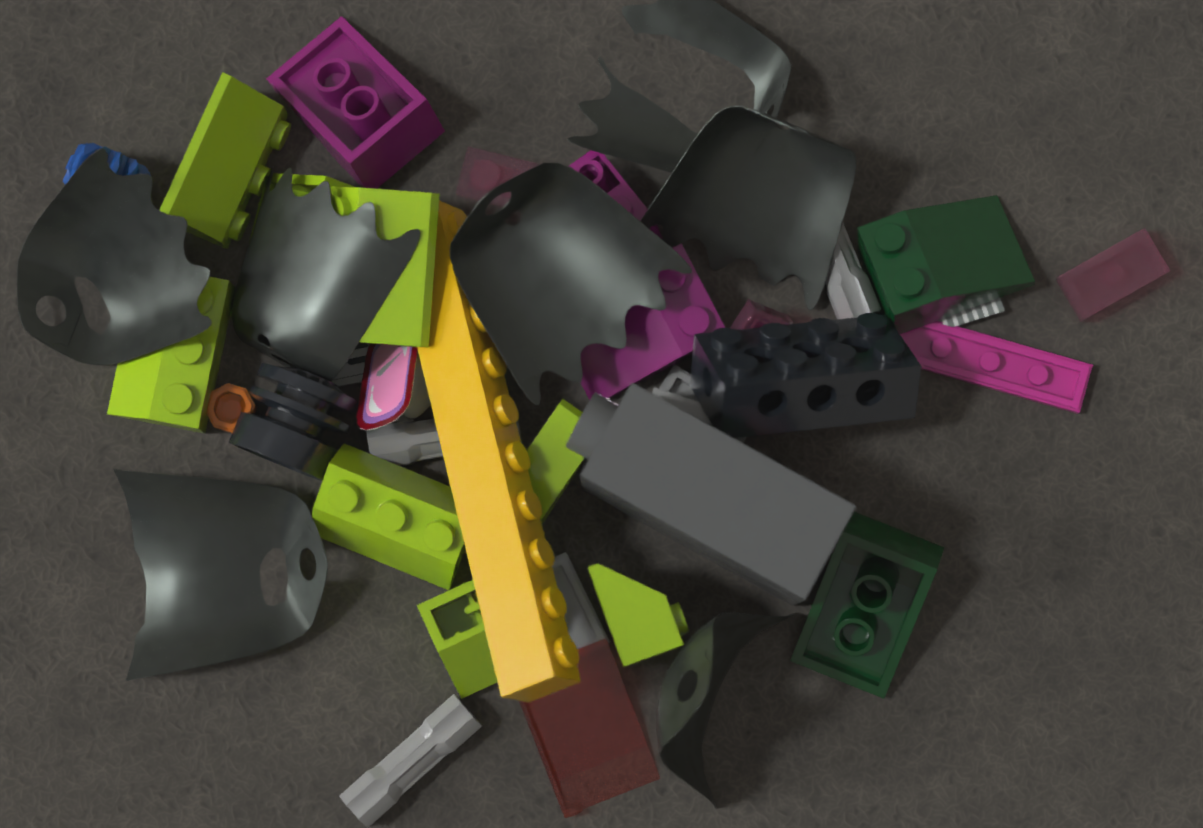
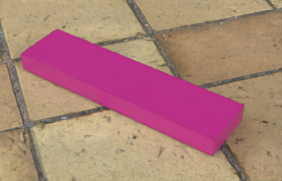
[900,321,1093,414]

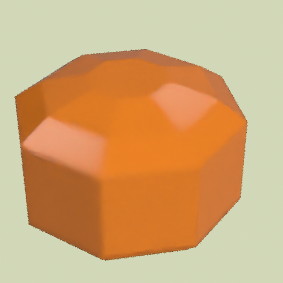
[206,383,257,434]

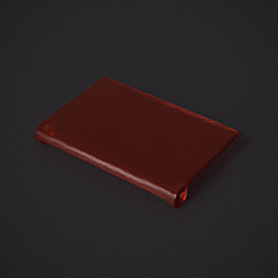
[519,638,660,818]

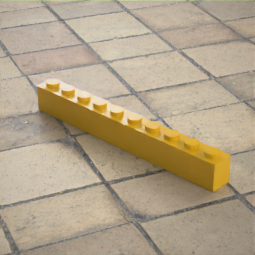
[417,200,581,702]

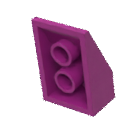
[266,16,445,189]
[580,243,725,401]

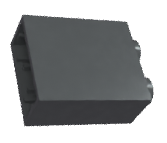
[565,383,856,606]

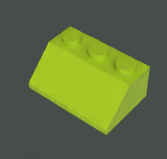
[160,72,291,249]
[330,186,440,347]
[107,277,236,434]
[312,443,466,590]
[588,564,689,668]

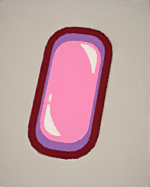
[357,343,418,430]

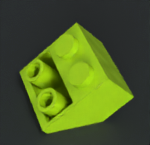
[417,580,498,699]

